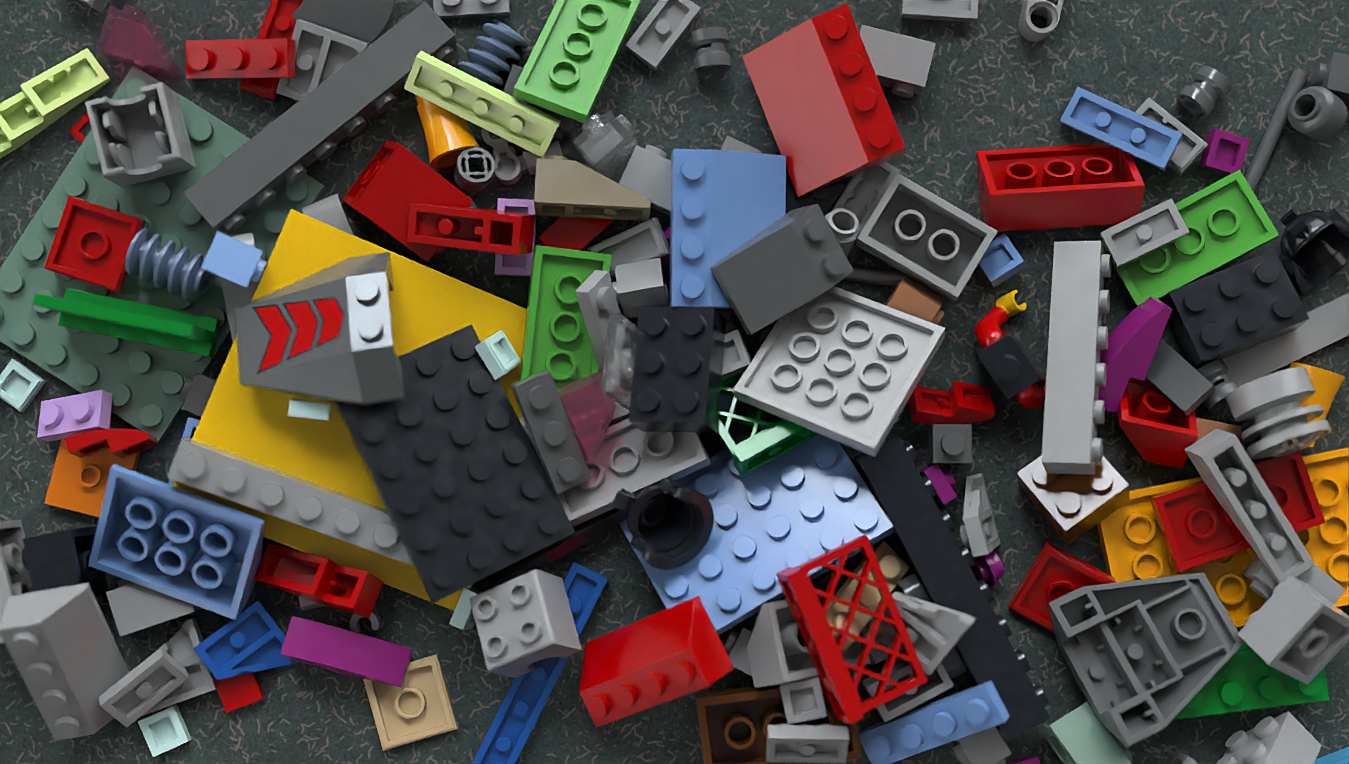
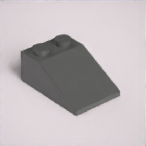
[710,204,854,335]

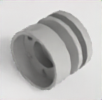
[1225,367,1332,460]

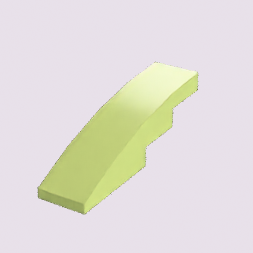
[0,48,110,159]

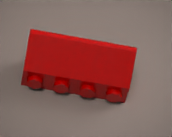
[976,143,1145,233]
[579,595,734,727]

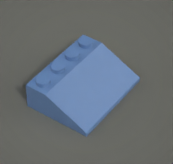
[669,149,786,309]
[88,464,265,620]

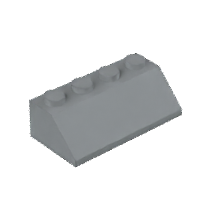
[0,583,129,741]

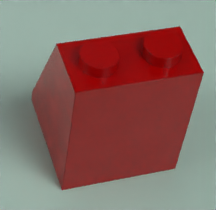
[342,140,473,262]

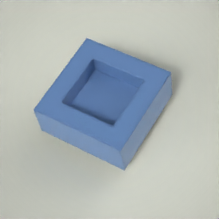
[978,233,1026,287]

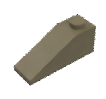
[534,155,651,221]

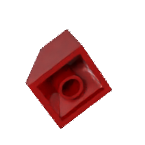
[1118,377,1198,469]

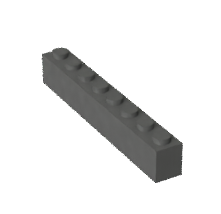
[183,1,457,234]

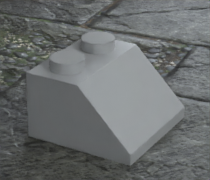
[1238,575,1349,685]

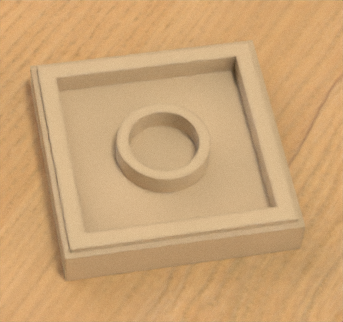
[363,654,458,751]

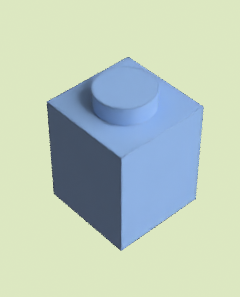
[201,231,267,288]

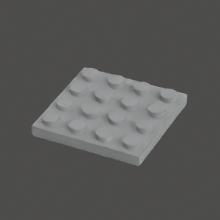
[733,286,945,456]

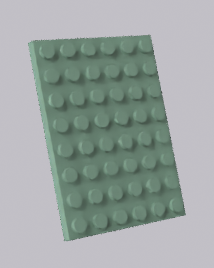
[0,65,326,442]

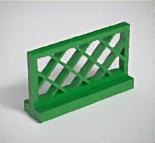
[32,288,221,358]
[717,371,819,477]

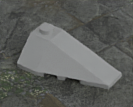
[747,600,899,688]

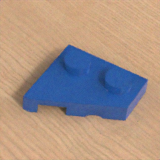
[193,601,299,680]

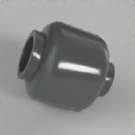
[1287,86,1347,141]

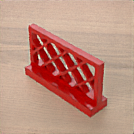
[775,535,928,725]

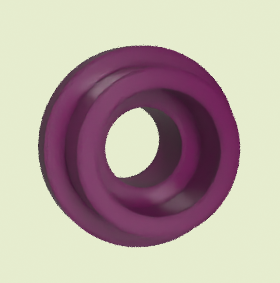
[970,551,1004,587]

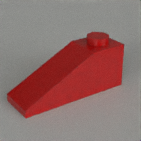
[407,203,535,255]

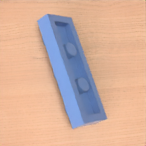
[1060,87,1183,171]

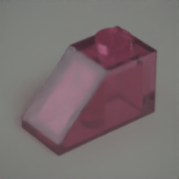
[96,5,181,78]
[557,370,618,462]

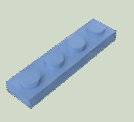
[859,681,1010,764]

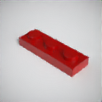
[185,38,295,80]

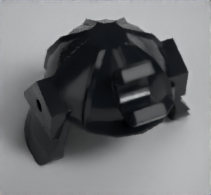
[1279,208,1349,294]
[612,478,714,570]

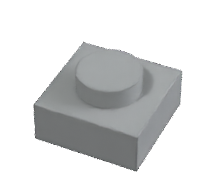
[779,675,827,724]

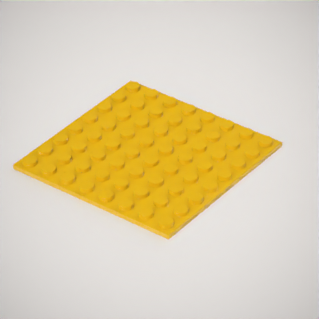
[172,209,527,611]

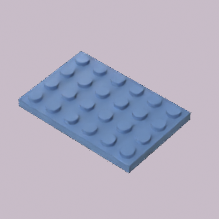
[619,434,895,635]

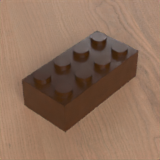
[695,678,862,764]

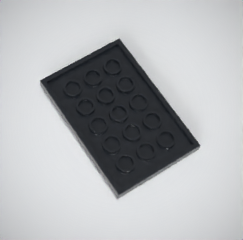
[333,324,575,604]

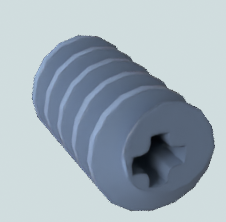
[458,19,529,86]
[125,228,215,302]

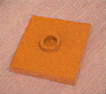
[44,439,141,517]

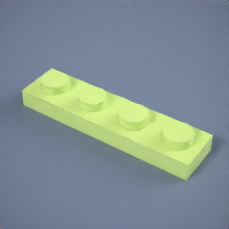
[404,51,561,158]

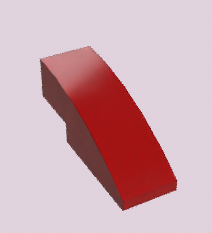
[254,543,384,618]

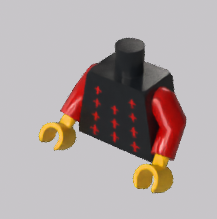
[973,290,1046,409]

